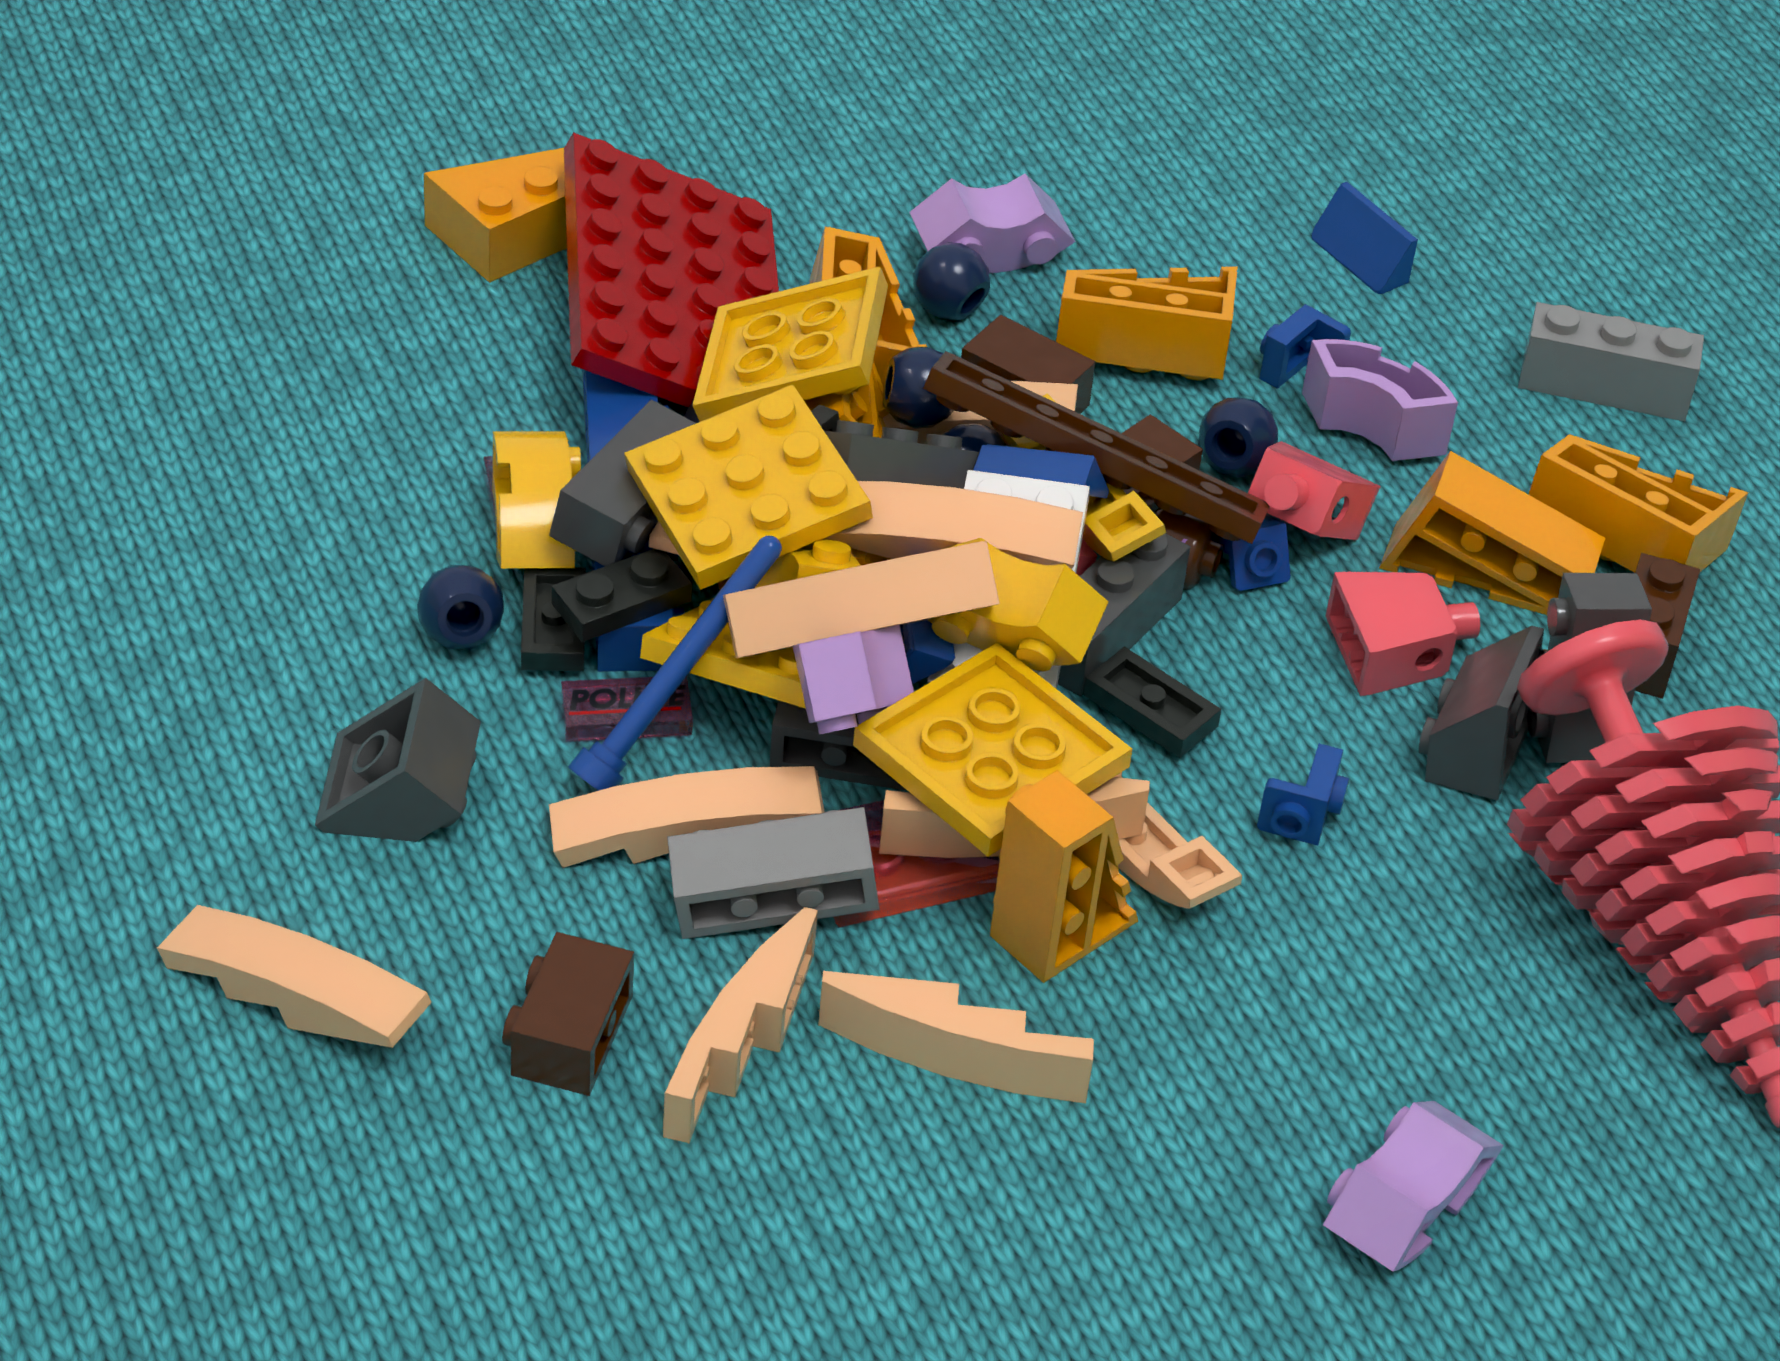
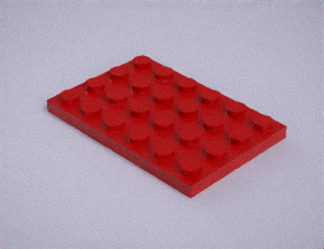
[564,132,779,407]

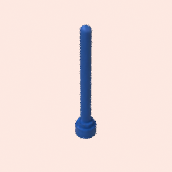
[568,535,782,791]

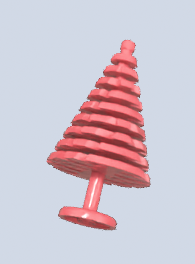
[1506,619,1780,1128]

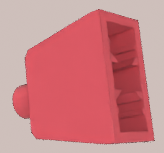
[1248,441,1380,540]
[1325,572,1480,696]

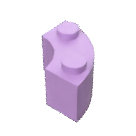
[909,174,1075,273]
[1302,339,1458,461]
[793,625,914,735]
[1323,1101,1504,1272]

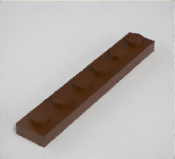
[923,351,1270,544]

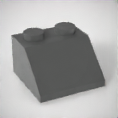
[1419,626,1544,801]
[315,678,481,842]

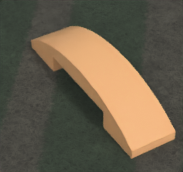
[1115,772,1242,909]

